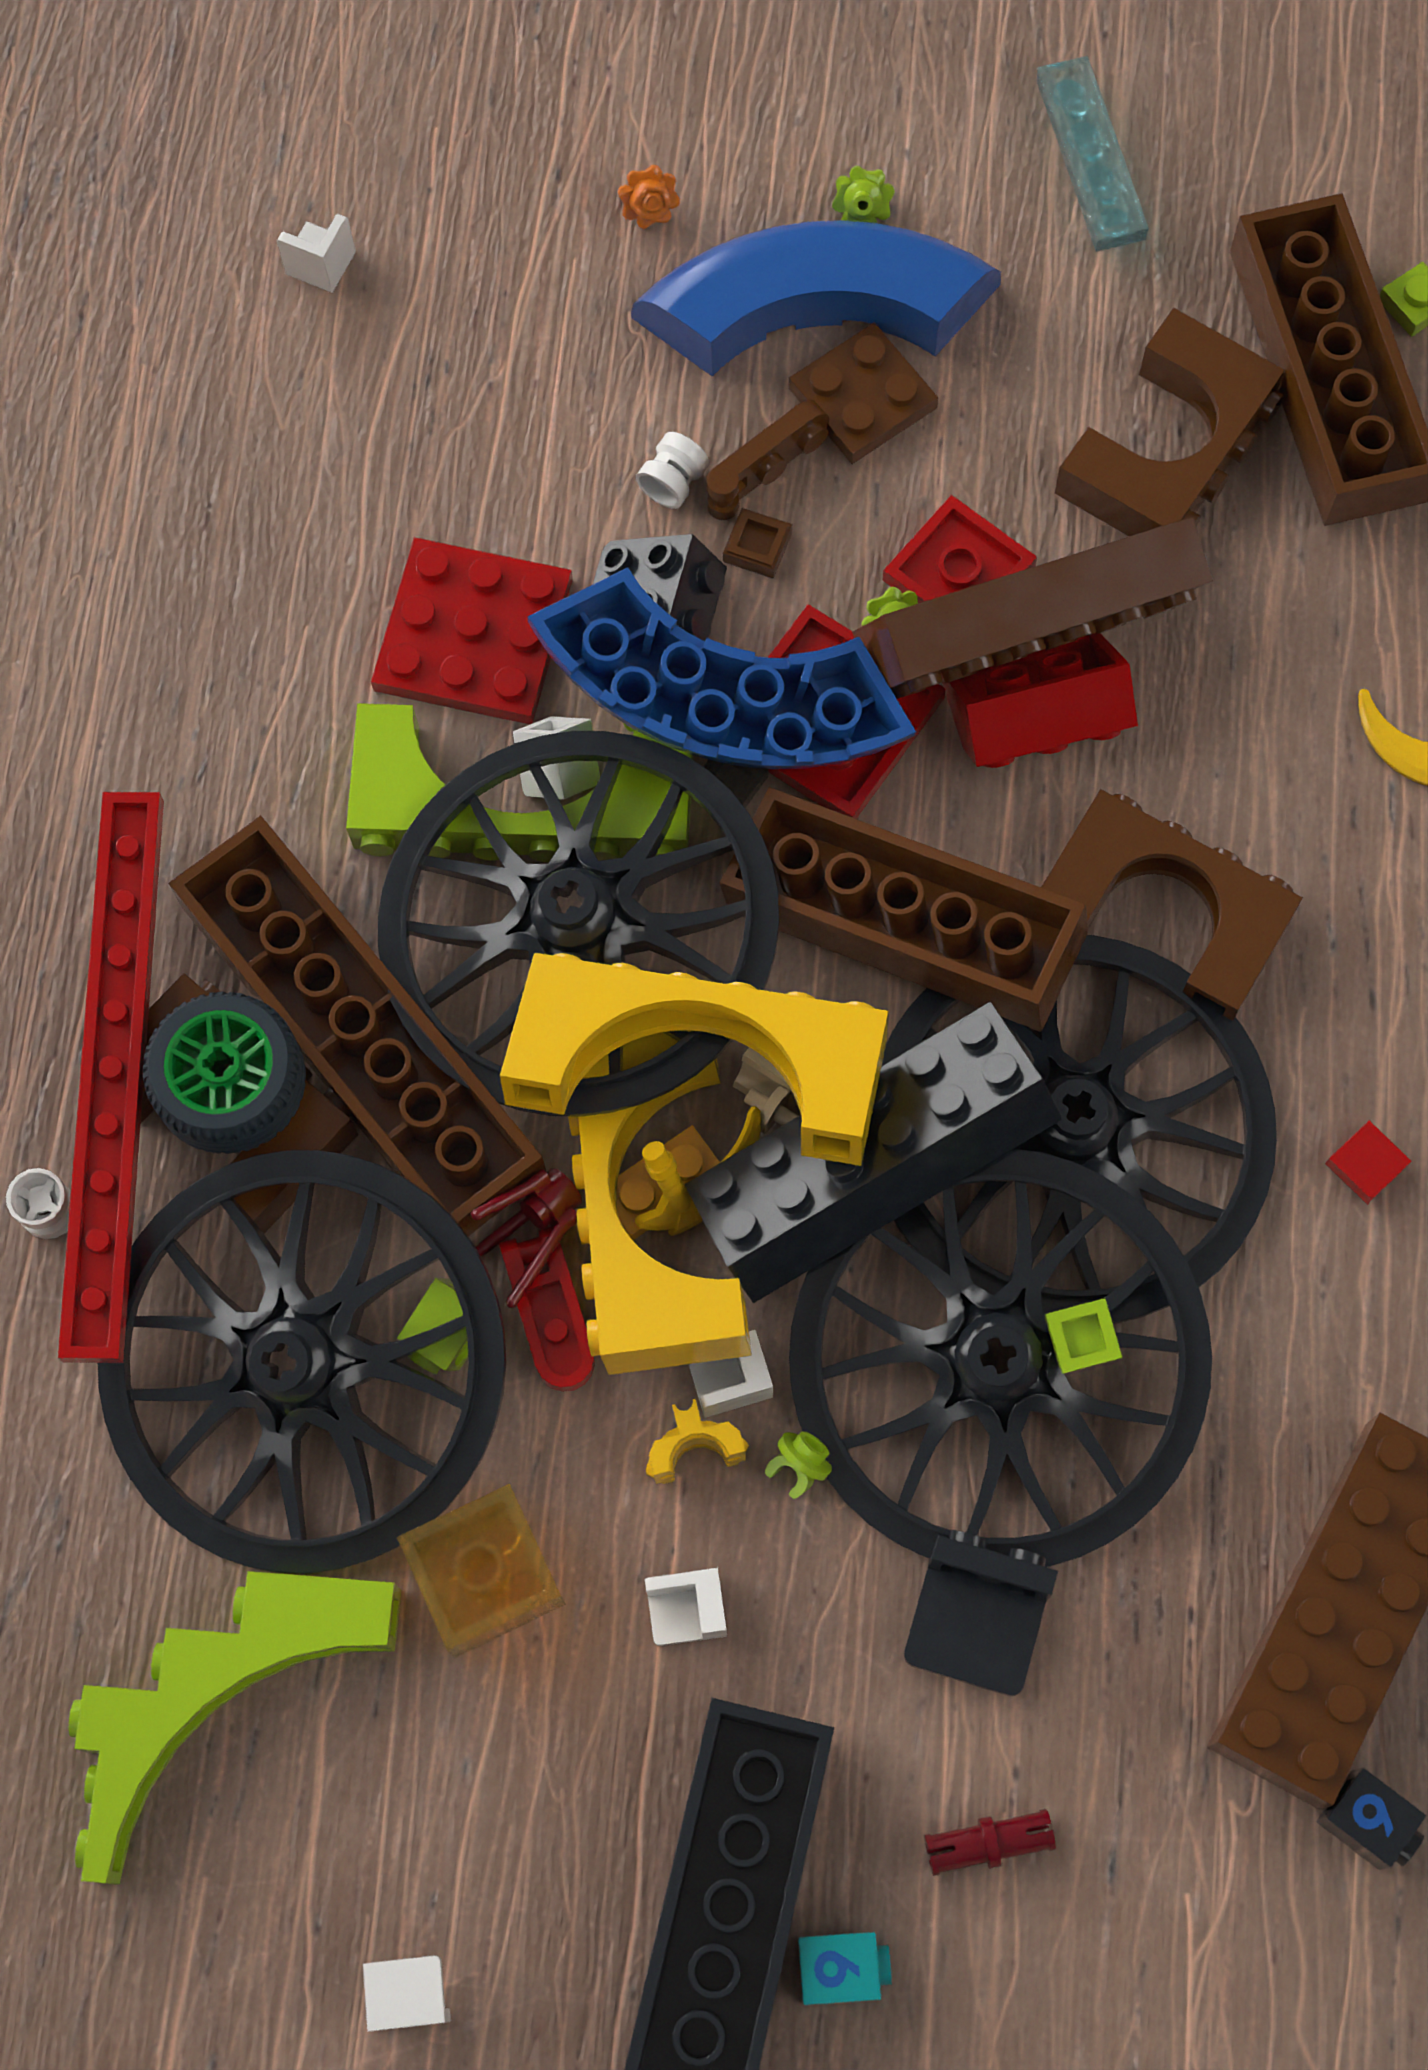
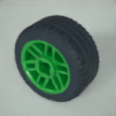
[143,992,306,1154]

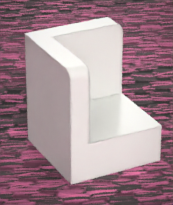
[277,214,356,293]
[513,717,600,799]
[689,1330,773,1418]
[645,1568,727,1646]
[363,1956,451,2031]

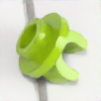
[765,1431,832,1499]

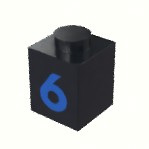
[1316,1768,1427,1870]

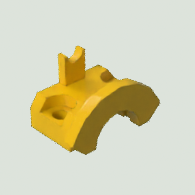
[646,1399,749,1484]

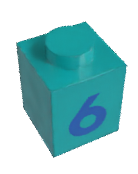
[798,1932,892,2005]

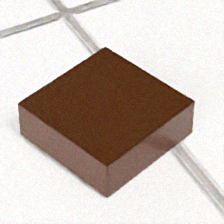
[723,508,793,579]

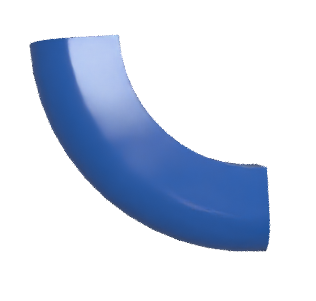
[631,220,1001,376]
[527,567,916,769]

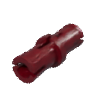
[924,1809,1056,1876]

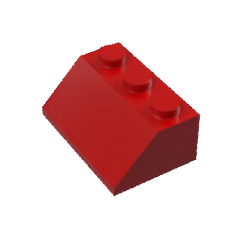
[941,633,1138,768]

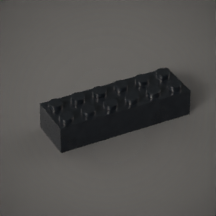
[684,1002,1063,1304]
[624,1697,835,2070]

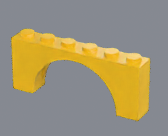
[500,953,888,1166]
[568,1031,752,1375]

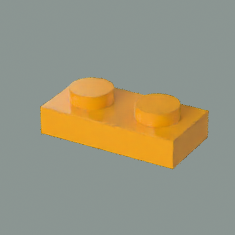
[616,1125,720,1240]

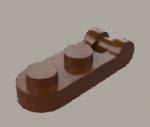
[706,399,829,520]

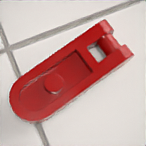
[499,1226,595,1392]

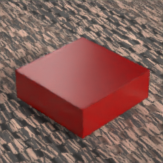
[1325,1120,1412,1205]

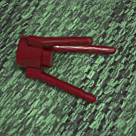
[471,1168,583,1309]

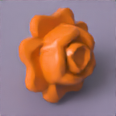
[618,165,680,229]

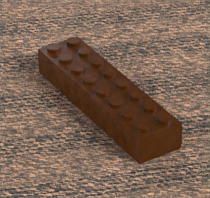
[168,815,547,1237]

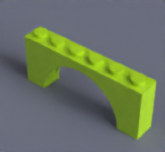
[346,703,693,862]

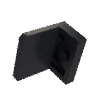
[592,534,727,641]
[904,1530,1058,1696]

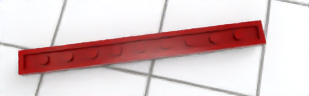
[58,792,164,1363]

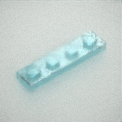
[1036,56,1149,252]

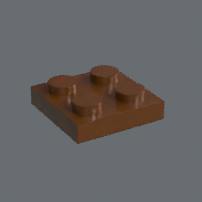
[789,322,938,464]

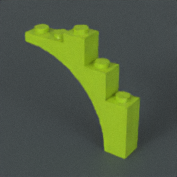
[69,1571,401,1885]

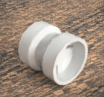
[636,432,709,509]
[6,1168,71,1239]

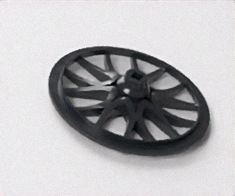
[378,731,780,1117]
[881,935,1277,1324]
[789,1149,1212,1567]
[97,1150,507,1573]

